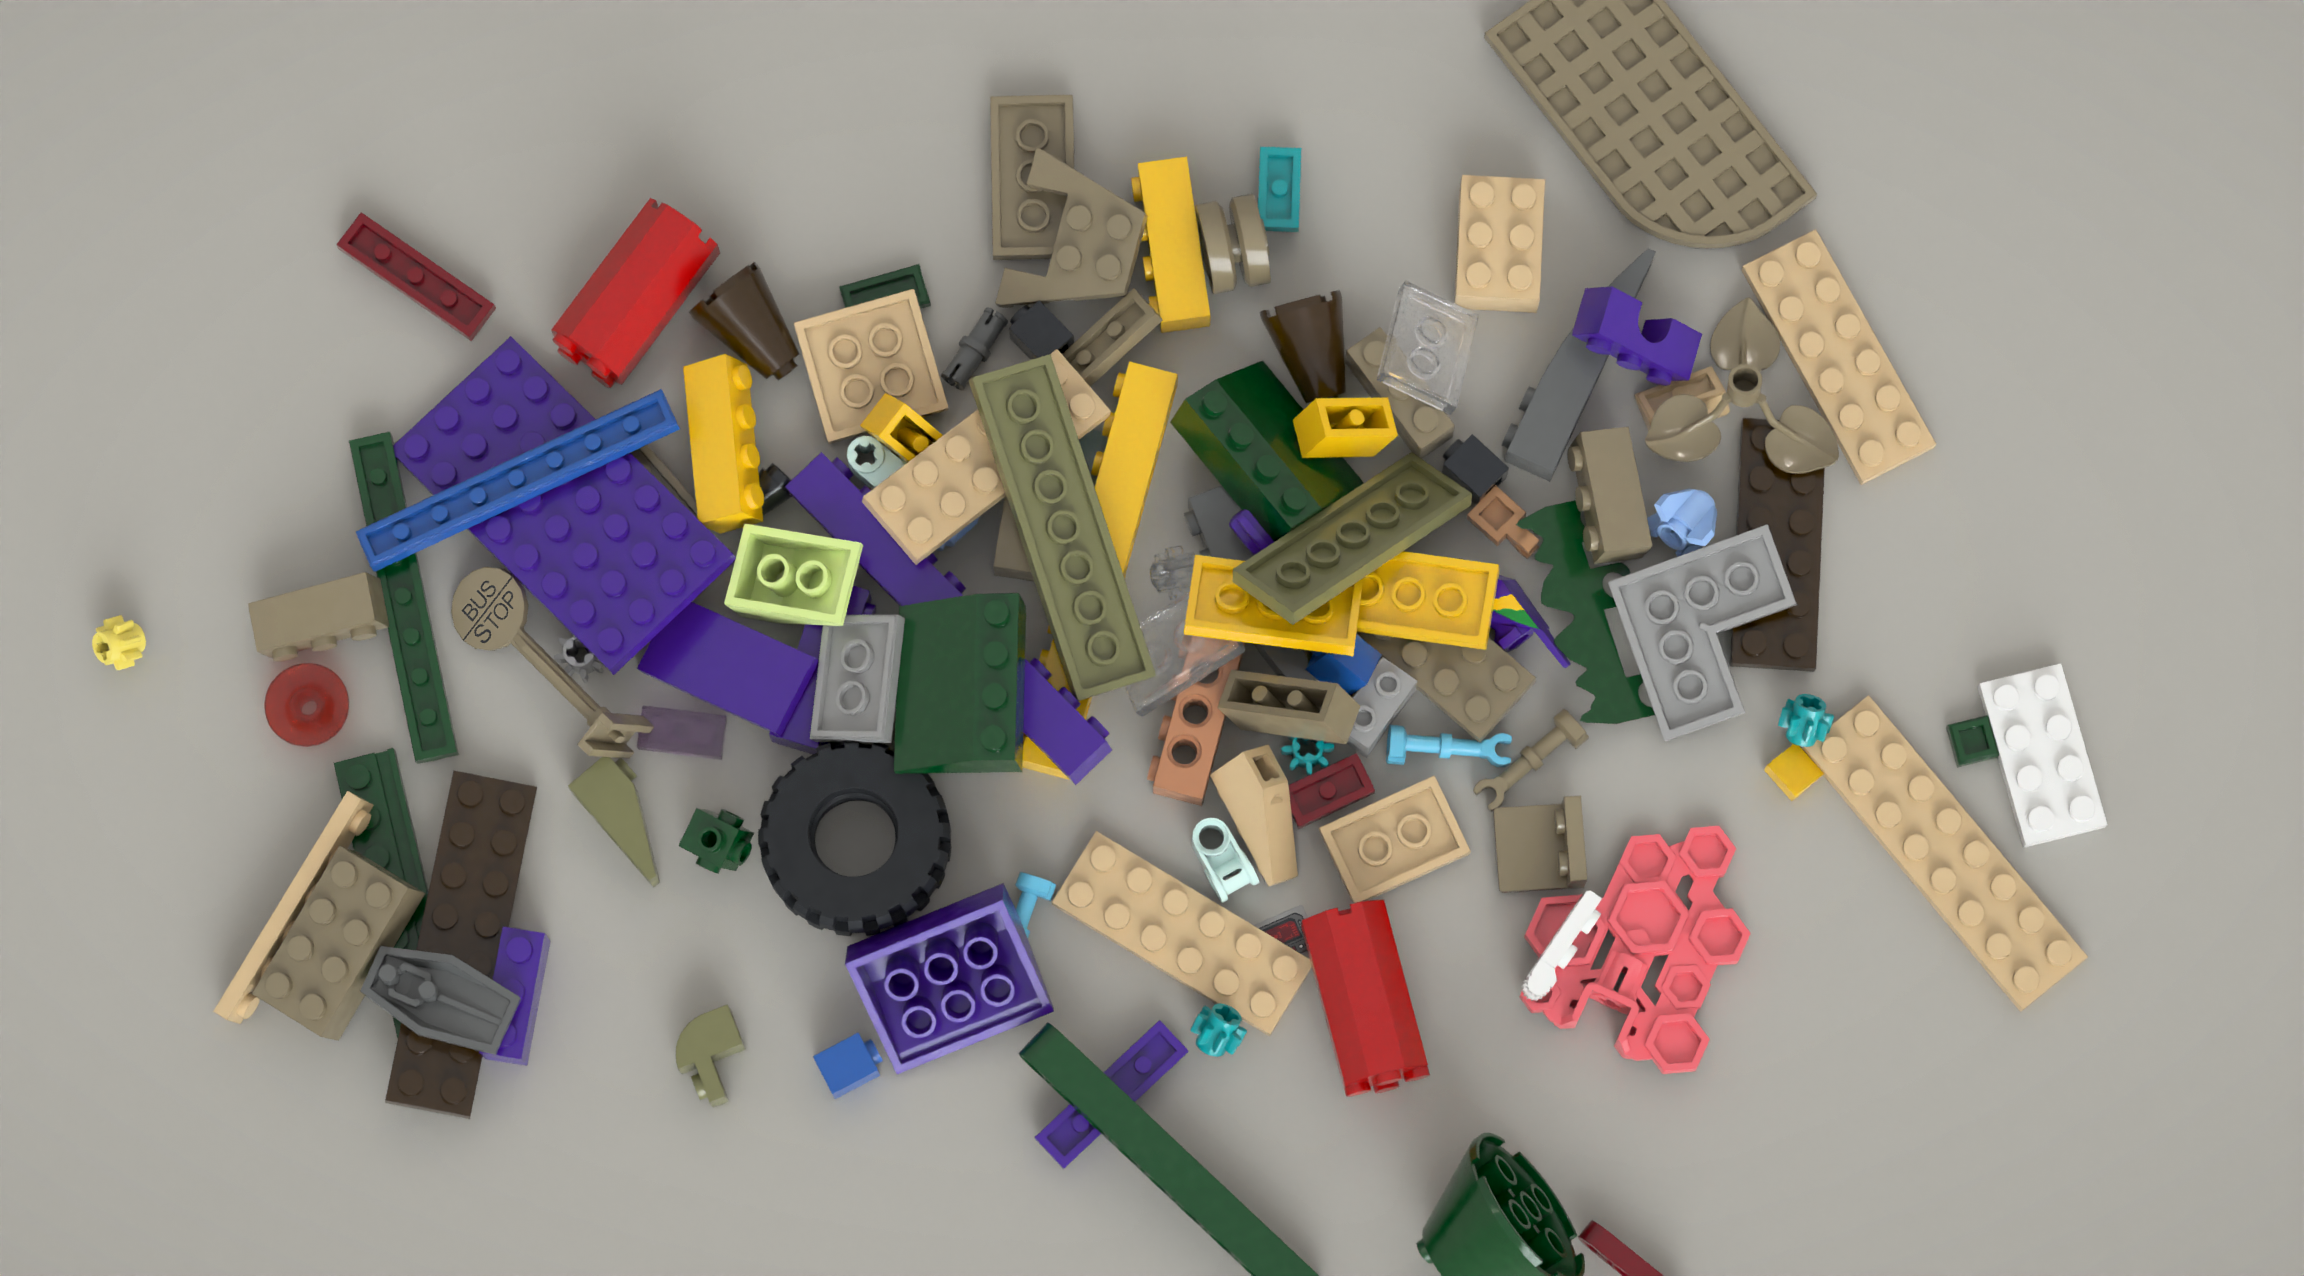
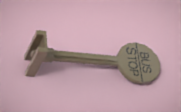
[451,567,654,759]

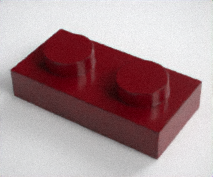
[1289,753,1375,829]

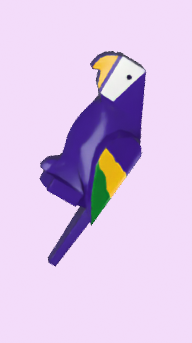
[1459,558,1571,668]

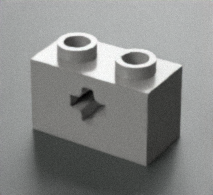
[1347,657,1417,758]

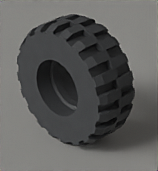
[758,741,952,936]

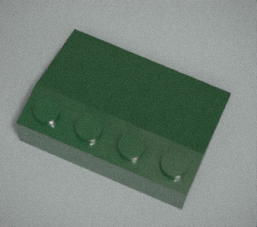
[1170,360,1364,542]
[894,593,1026,774]

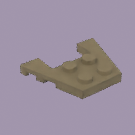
[995,148,1148,308]

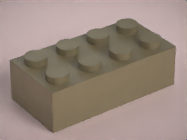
[252,846,425,1041]

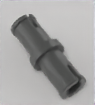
[941,307,1008,390]

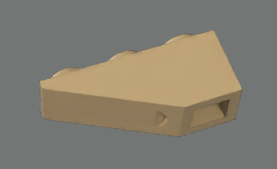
[1210,744,1298,887]

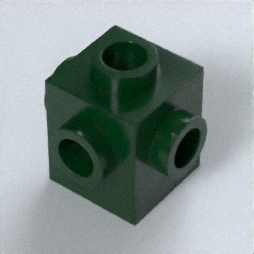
[679,808,754,874]

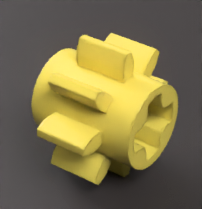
[92,615,146,670]

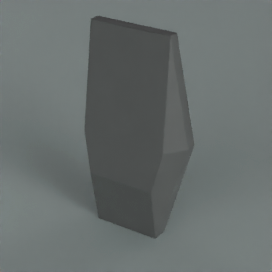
[360,946,521,1055]

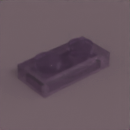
[637,705,727,760]

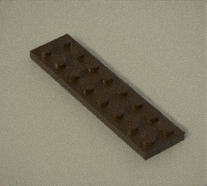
[385,770,537,1119]

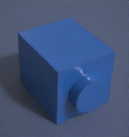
[1305,634,1382,695]
[813,1032,883,1099]

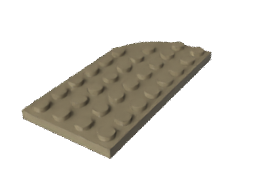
[1484,0,1817,249]

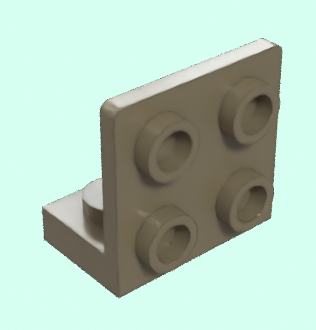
[1493,795,1587,893]

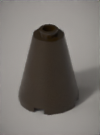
[689,262,799,381]
[1260,290,1346,403]

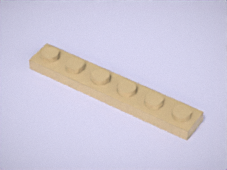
[213,791,374,1024]

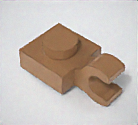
[1467,485,1539,559]

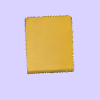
[1764,744,1824,801]

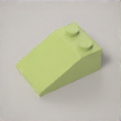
[724,524,863,626]

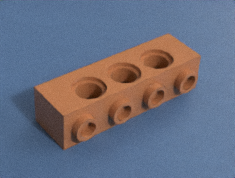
[1147,635,1245,806]

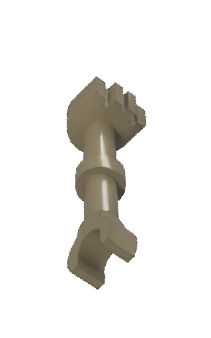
[1473,709,1589,812]

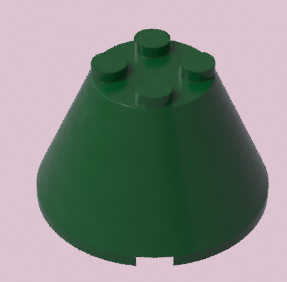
[1416,1133,1585,1276]

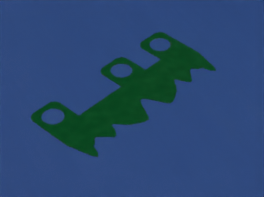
[1516,500,1655,724]

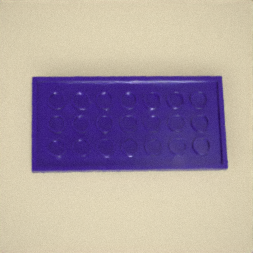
[393,336,736,675]

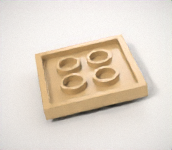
[794,289,949,444]

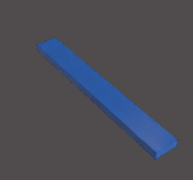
[356,389,680,572]

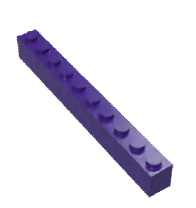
[785,452,1112,785]

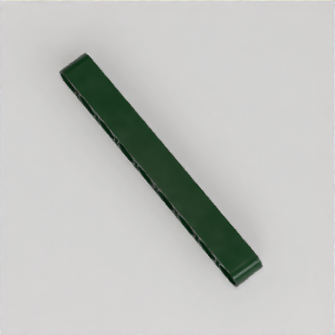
[1018,1022,1319,1276]

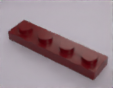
[336,212,496,341]

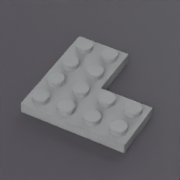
[1608,524,1797,741]

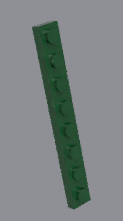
[349,431,459,764]

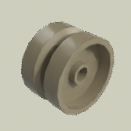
[1195,193,1271,295]

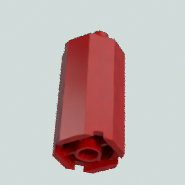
[551,198,720,389]
[1301,899,1430,1097]

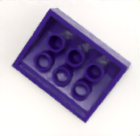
[845,883,1054,1074]

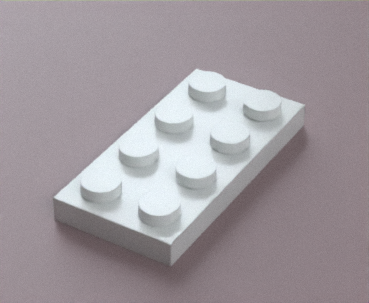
[1977,663,2108,848]

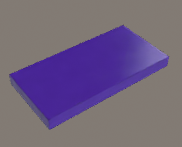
[637,602,819,736]

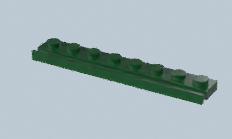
[334,748,428,1038]

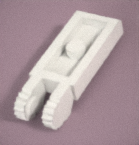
[1521,890,1602,1001]

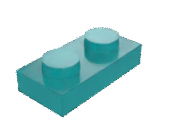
[1258,147,1302,232]

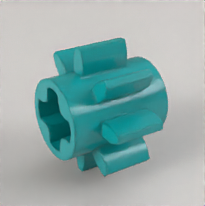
[1778,694,1834,747]
[1281,736,1334,776]
[1190,1003,1247,1057]

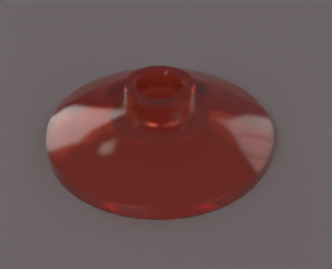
[264,663,349,747]

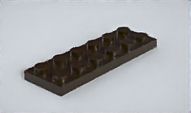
[1730,418,1825,672]

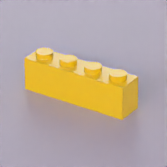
[1131,156,1210,333]
[683,354,764,534]

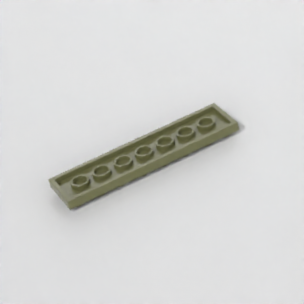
[968,354,1156,701]

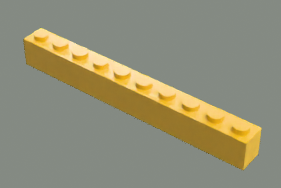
[1023,361,1178,780]

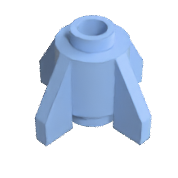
[1647,488,1717,557]

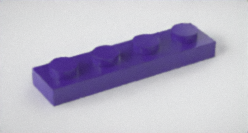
[1034,1020,1189,1169]

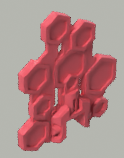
[1519,826,1751,1074]

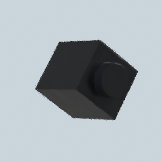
[1009,300,1074,360]
[1442,434,1509,505]

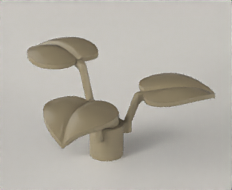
[1645,297,1839,474]

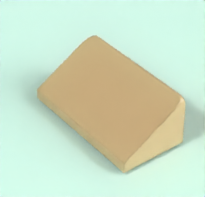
[1634,366,1730,431]

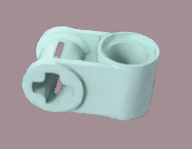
[847,436,907,490]
[1191,818,1260,903]

